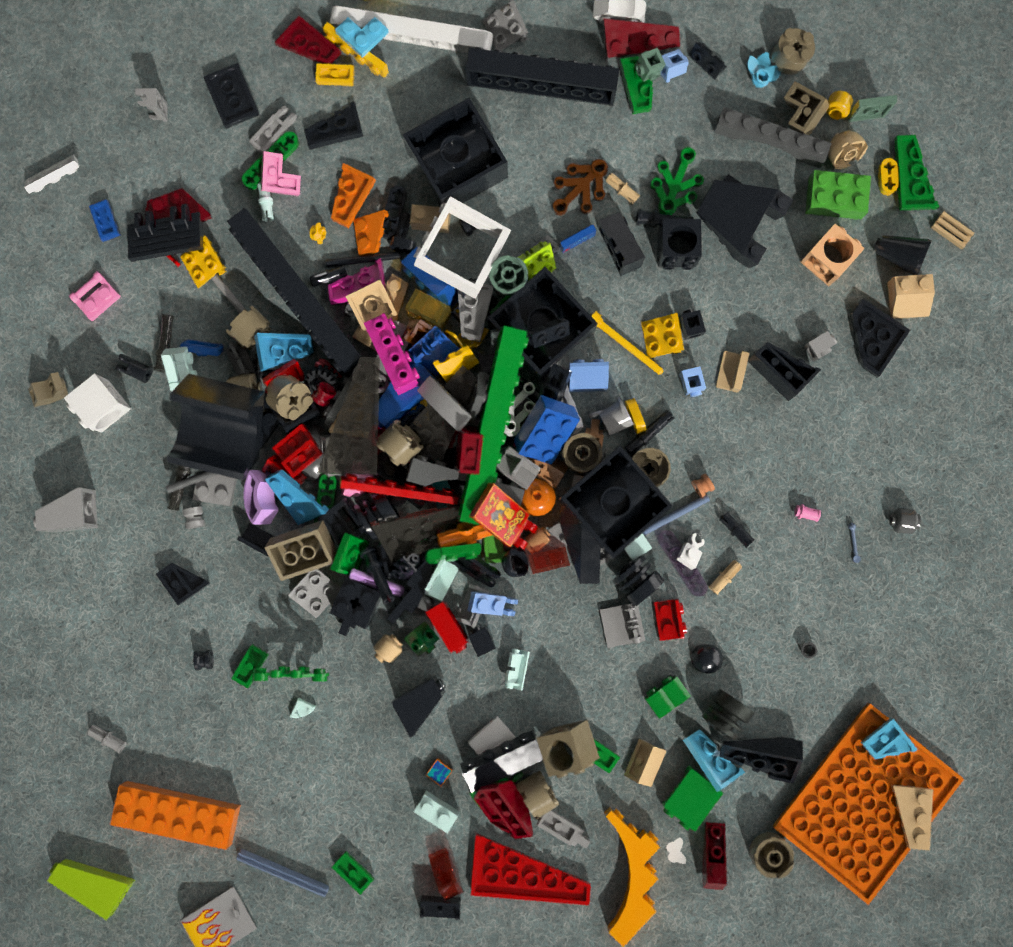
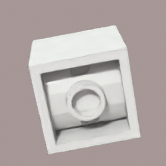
[64,373,131,433]

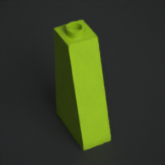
[47,859,135,920]

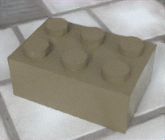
[264,520,337,581]

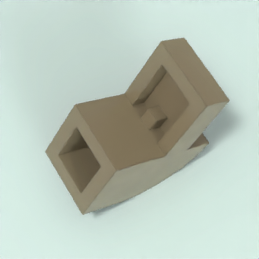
[28,372,68,407]

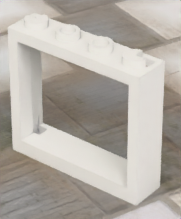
[413,197,511,299]

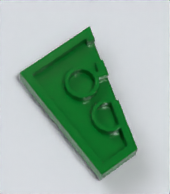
[619,56,653,115]

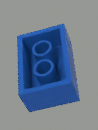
[514,395,580,465]

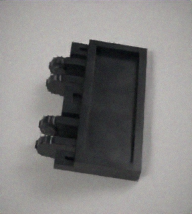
[128,204,203,262]

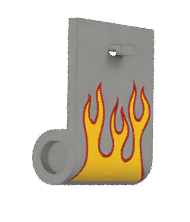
[179,886,257,947]

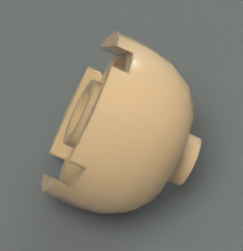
[828,131,868,169]

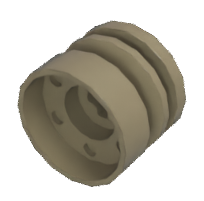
[632,448,671,487]

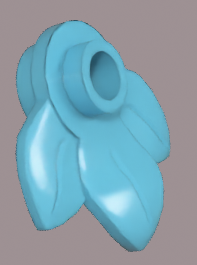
[747,52,781,88]

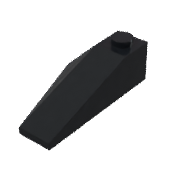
[560,506,601,584]
[719,737,803,784]

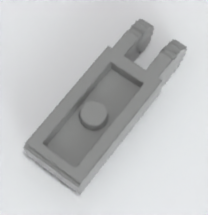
[249,105,297,153]

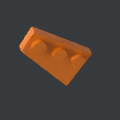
[331,163,376,229]

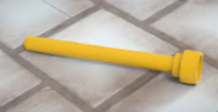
[592,311,663,375]

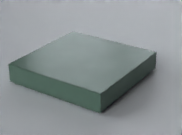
[848,95,897,122]

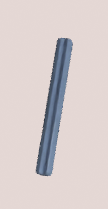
[236,849,329,897]

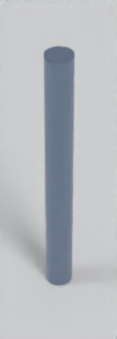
[643,494,710,536]

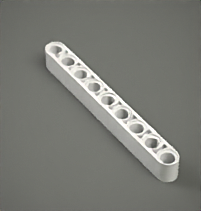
[329,6,493,53]

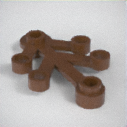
[553,159,608,216]

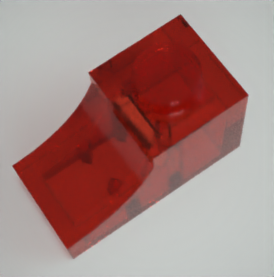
[528,547,570,574]
[428,847,464,900]

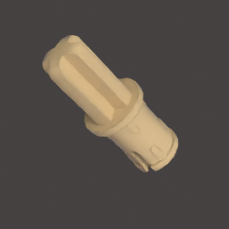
[606,173,640,205]
[708,560,742,595]

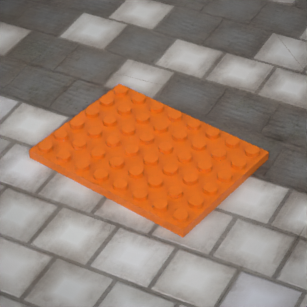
[772,703,964,905]

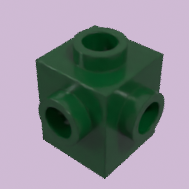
[404,621,440,657]

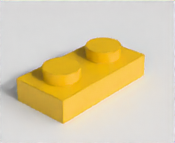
[316,64,355,86]

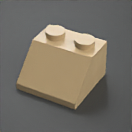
[887,274,935,319]

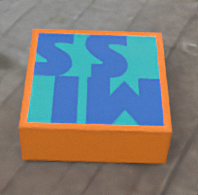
[426,758,453,787]

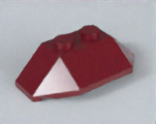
[473,780,533,839]

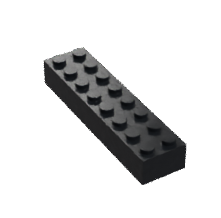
[466,47,620,106]

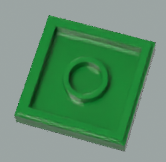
[330,533,369,575]

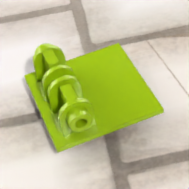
[518,241,557,282]

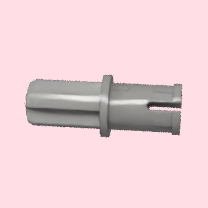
[87,725,127,754]

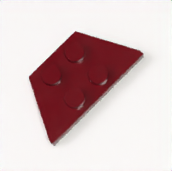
[144,188,212,227]

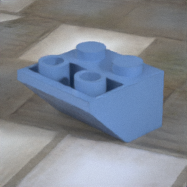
[568,359,609,392]

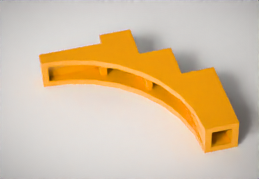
[604,807,660,947]

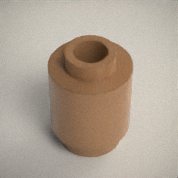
[524,527,551,555]

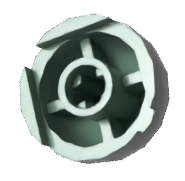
[489,255,528,296]

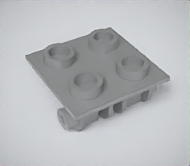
[483,0,528,51]
[288,569,340,618]
[600,604,645,648]

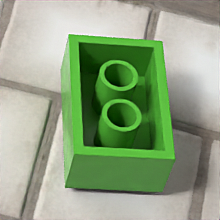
[805,170,871,220]

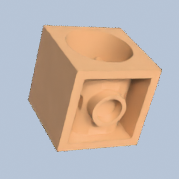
[801,224,865,286]

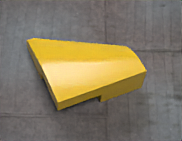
[433,345,479,384]

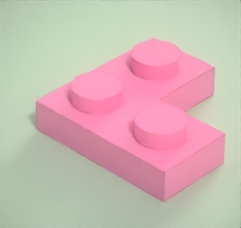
[261,151,301,196]

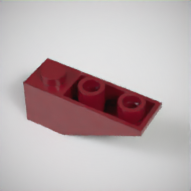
[702,822,727,890]

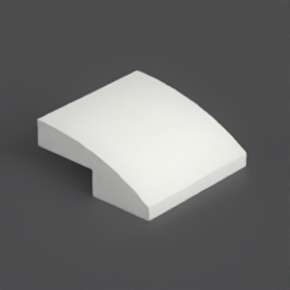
[467,716,516,755]

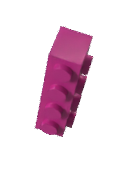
[364,313,420,395]

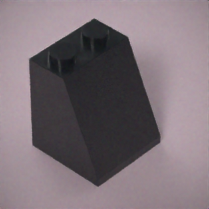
[391,675,446,738]

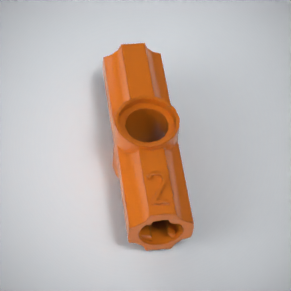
[436,522,492,548]

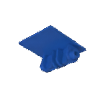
[408,326,460,376]

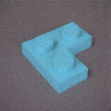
[335,17,389,58]

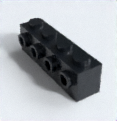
[460,731,543,793]

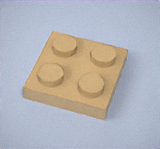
[346,280,397,331]

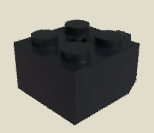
[330,577,381,636]

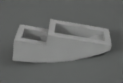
[417,376,472,432]

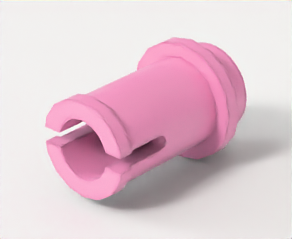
[794,504,821,522]

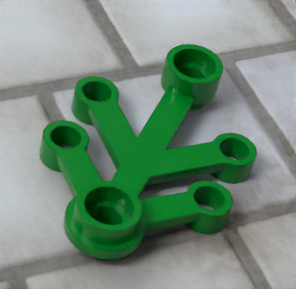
[651,147,704,215]
[252,666,329,682]

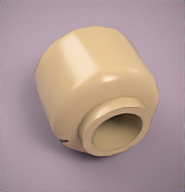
[374,634,403,663]

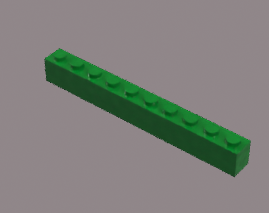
[457,326,529,525]

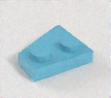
[861,718,918,759]

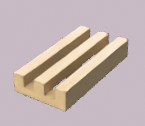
[931,211,974,250]

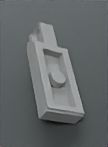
[536,810,590,849]

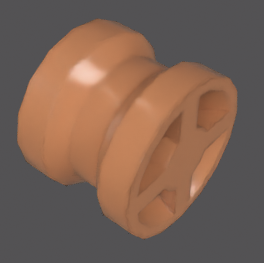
[691,474,715,498]

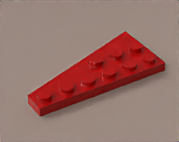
[471,833,591,905]

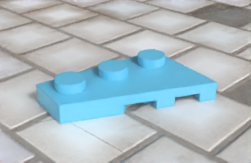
[683,729,745,792]

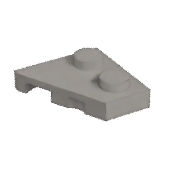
[192,475,237,507]

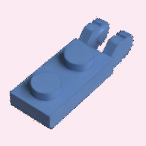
[467,591,518,616]

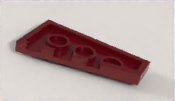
[603,18,680,58]

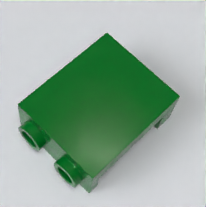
[661,766,723,832]

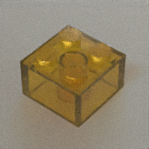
[405,289,452,332]

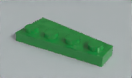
[894,135,939,211]

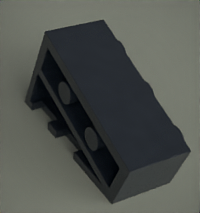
[597,212,645,276]
[748,342,821,401]

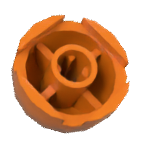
[520,478,556,517]

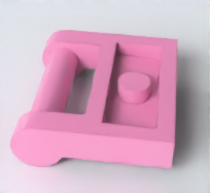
[68,271,121,321]

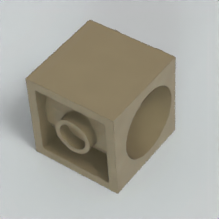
[537,720,599,778]

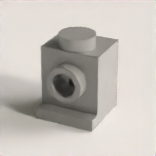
[804,331,837,362]

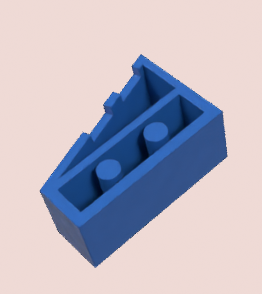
[401,247,458,313]

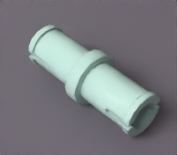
[257,182,274,222]

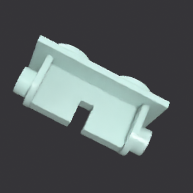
[504,648,529,691]

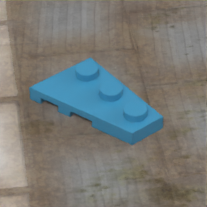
[265,469,329,525]

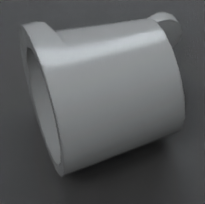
[589,396,634,435]

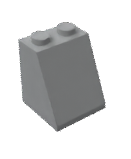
[33,488,98,532]

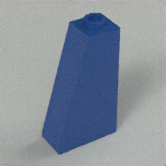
[372,353,436,429]

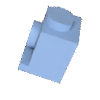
[660,49,688,83]
[679,366,706,397]

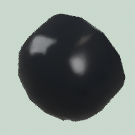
[501,548,529,577]
[691,644,724,674]

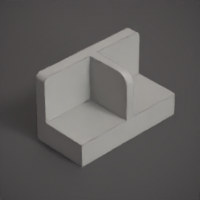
[496,447,541,490]

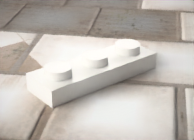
[24,154,79,194]

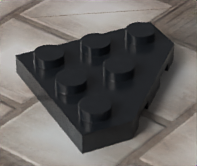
[850,299,911,378]

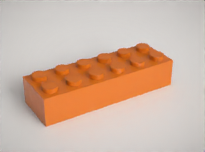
[110,781,241,850]

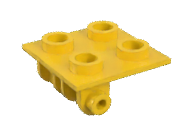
[180,235,226,288]
[641,313,684,358]

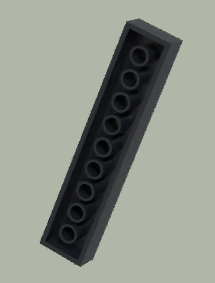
[227,208,366,376]

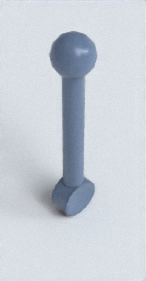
[848,523,861,563]

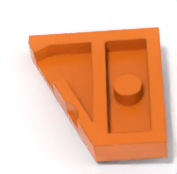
[354,210,389,256]

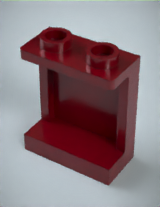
[455,425,483,474]

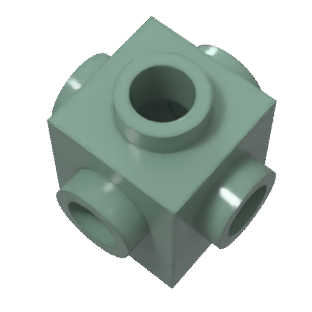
[635,48,666,82]

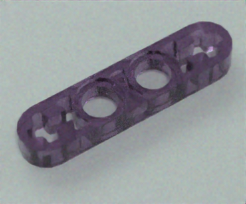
[657,530,708,597]

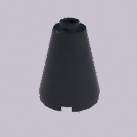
[874,235,932,275]

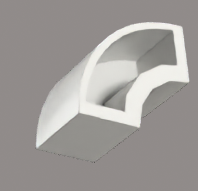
[593,0,646,25]

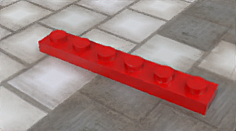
[340,474,459,505]

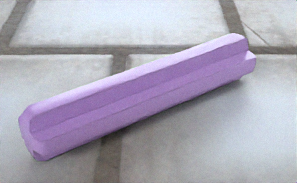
[349,568,405,597]

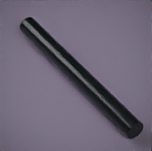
[326,251,402,267]

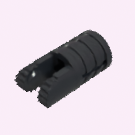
[115,354,153,383]

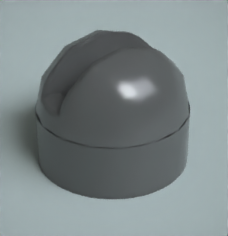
[418,594,434,611]
[801,643,817,659]

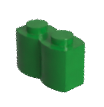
[644,675,691,719]

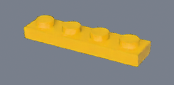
[323,22,389,78]

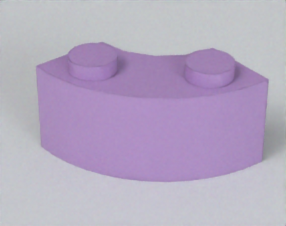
[243,470,279,525]

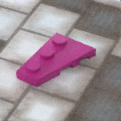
[328,258,386,305]

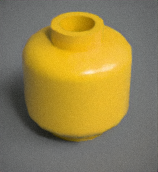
[826,91,853,120]

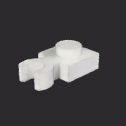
[676,533,705,570]

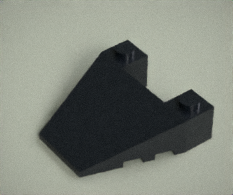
[696,180,793,268]

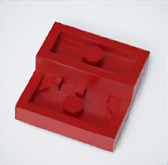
[272,424,323,478]

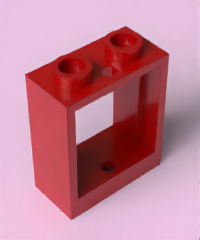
[426,601,469,654]

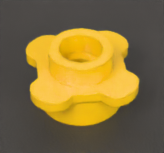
[310,222,326,244]

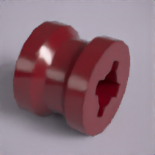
[311,382,336,407]

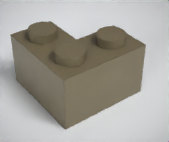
[784,81,829,136]

